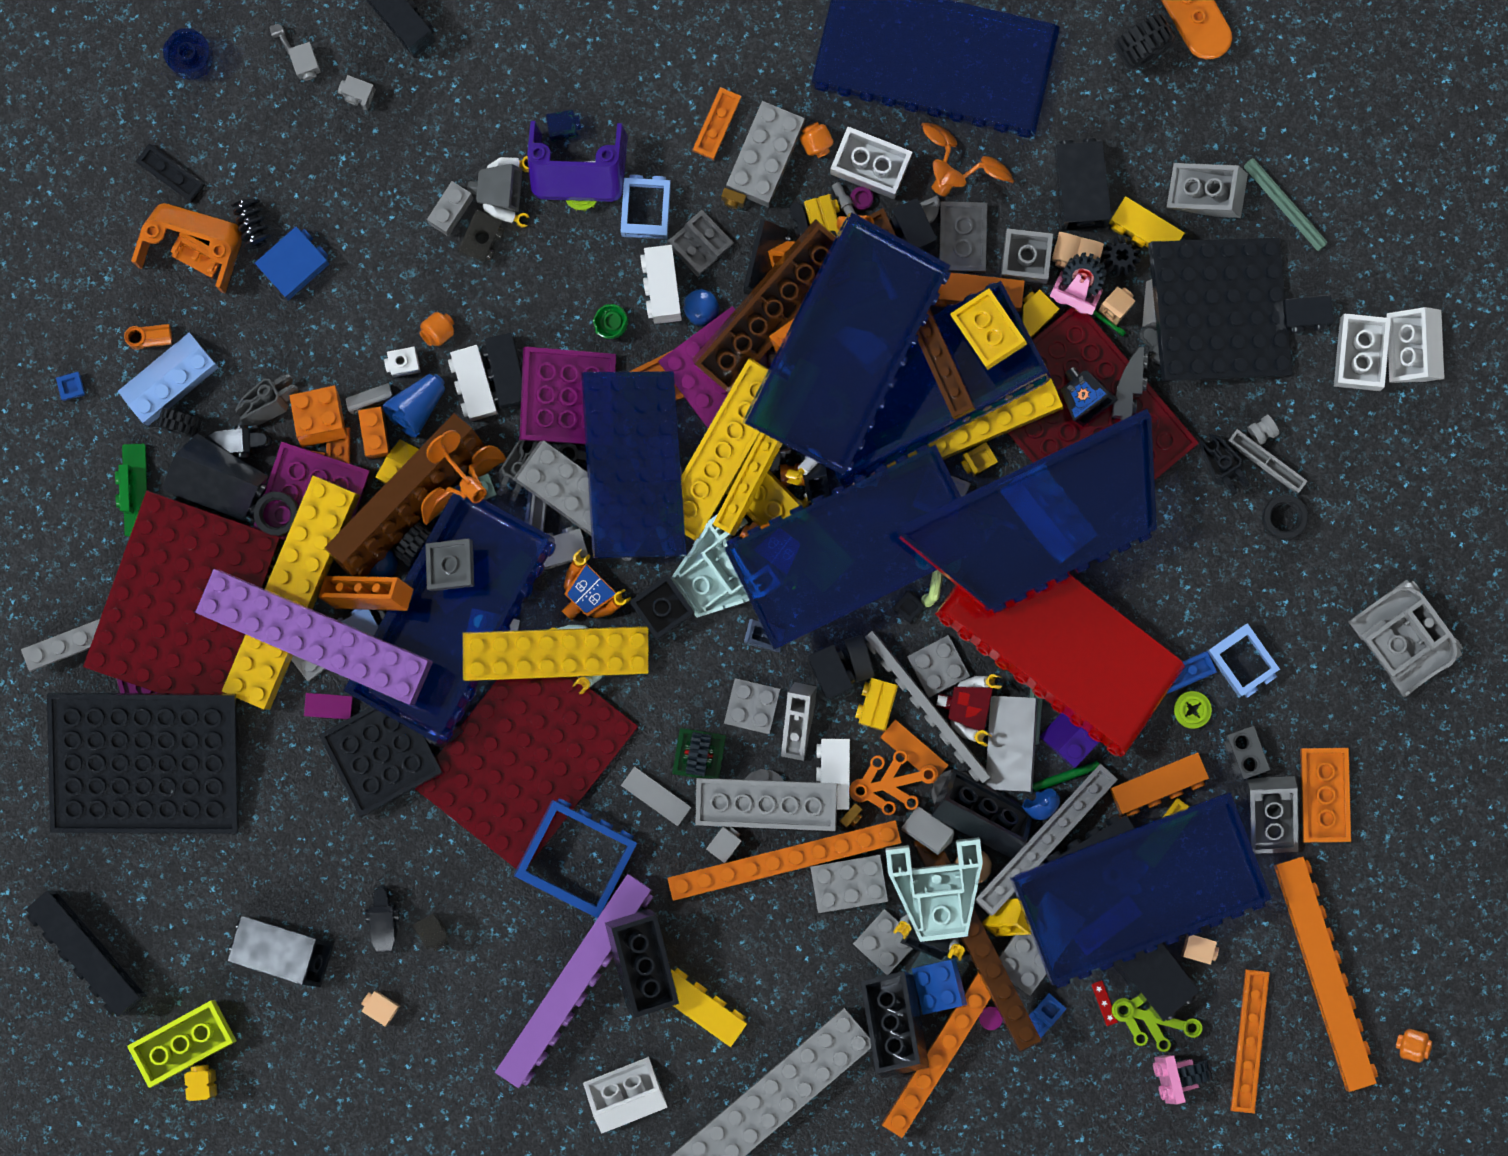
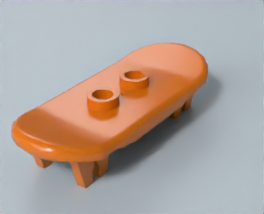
[1161,0,1232,60]

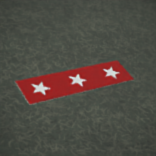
[1091,980,1118,1026]

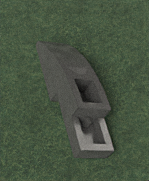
[1111,347,1148,442]

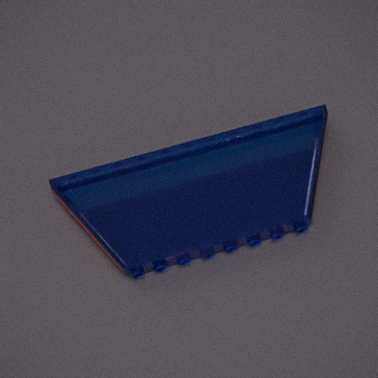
[895,409,1157,613]

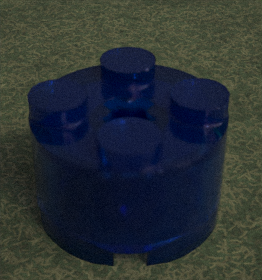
[163,28,213,80]

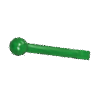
[1093,310,1126,337]

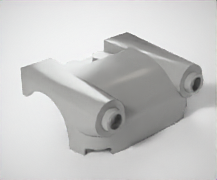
[1348,580,1463,697]

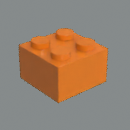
[289,385,347,447]

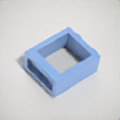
[621,175,671,239]
[1208,623,1280,698]

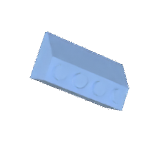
[118,332,219,427]

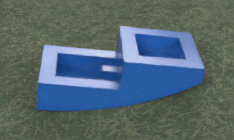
[1029,993,1066,1038]

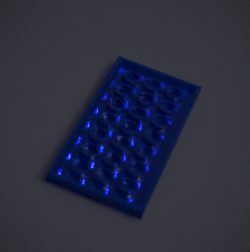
[581,371,686,558]

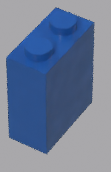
[255,227,329,301]

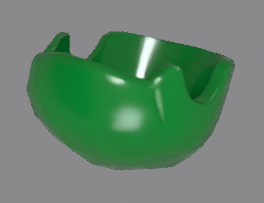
[593,304,628,339]

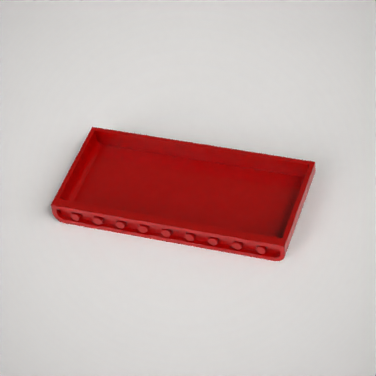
[935,525,1185,757]

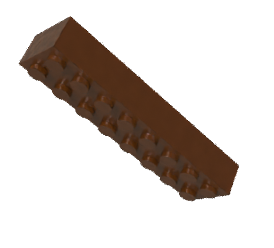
[692,219,854,393]
[324,413,485,577]

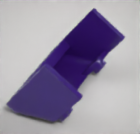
[527,121,628,202]

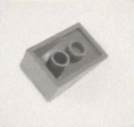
[1167,163,1248,218]

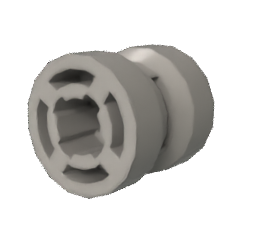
[1247,415,1280,446]

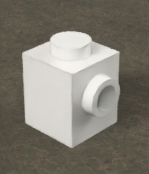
[384,347,421,378]

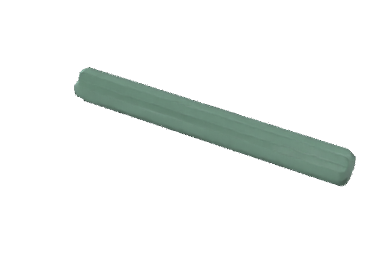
[1244,158,1327,251]

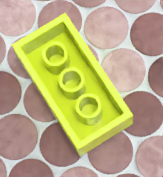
[127,1000,237,1088]

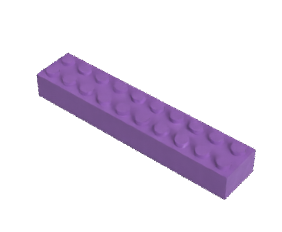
[195,569,433,705]
[495,874,654,1088]

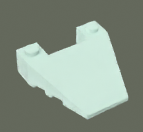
[671,514,787,617]
[886,837,983,942]

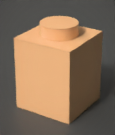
[1181,934,1219,965]
[361,991,400,1026]

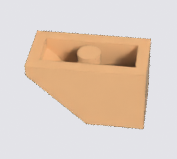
[1098,286,1135,325]

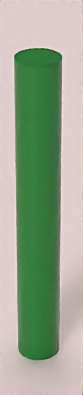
[1033,760,1099,793]

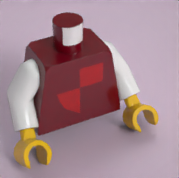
[936,674,1002,747]

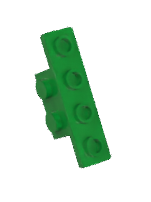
[115,444,147,537]

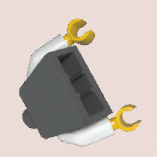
[467,156,530,228]

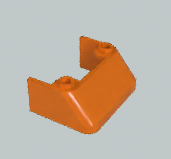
[131,203,243,293]

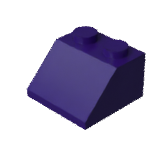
[1039,713,1099,769]

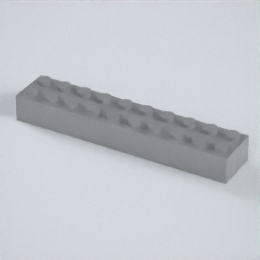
[671,1008,871,1156]

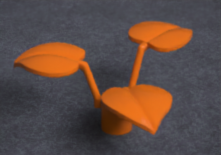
[921,123,1014,197]
[421,430,506,525]

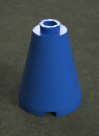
[383,374,445,438]

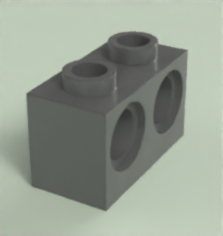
[1223,726,1270,780]

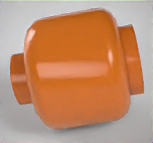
[800,122,834,158]
[420,312,454,346]
[1396,1029,1433,1063]

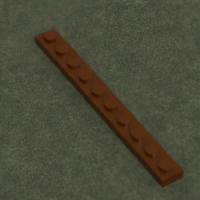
[869,208,976,420]
[913,841,1042,1053]

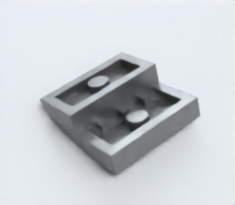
[666,210,734,277]

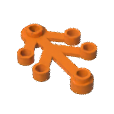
[849,750,939,815]

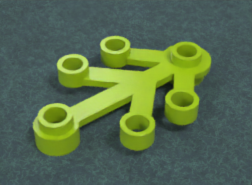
[1112,996,1202,1052]

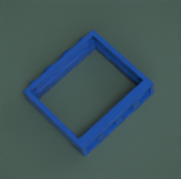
[514,798,637,918]

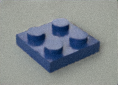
[912,958,967,1015]

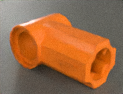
[124,324,172,350]

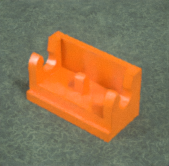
[171,233,220,279]

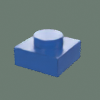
[56,372,86,401]

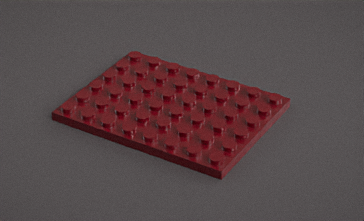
[972,307,1198,531]
[83,491,280,694]
[415,677,638,869]

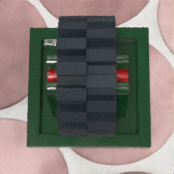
[672,728,726,779]

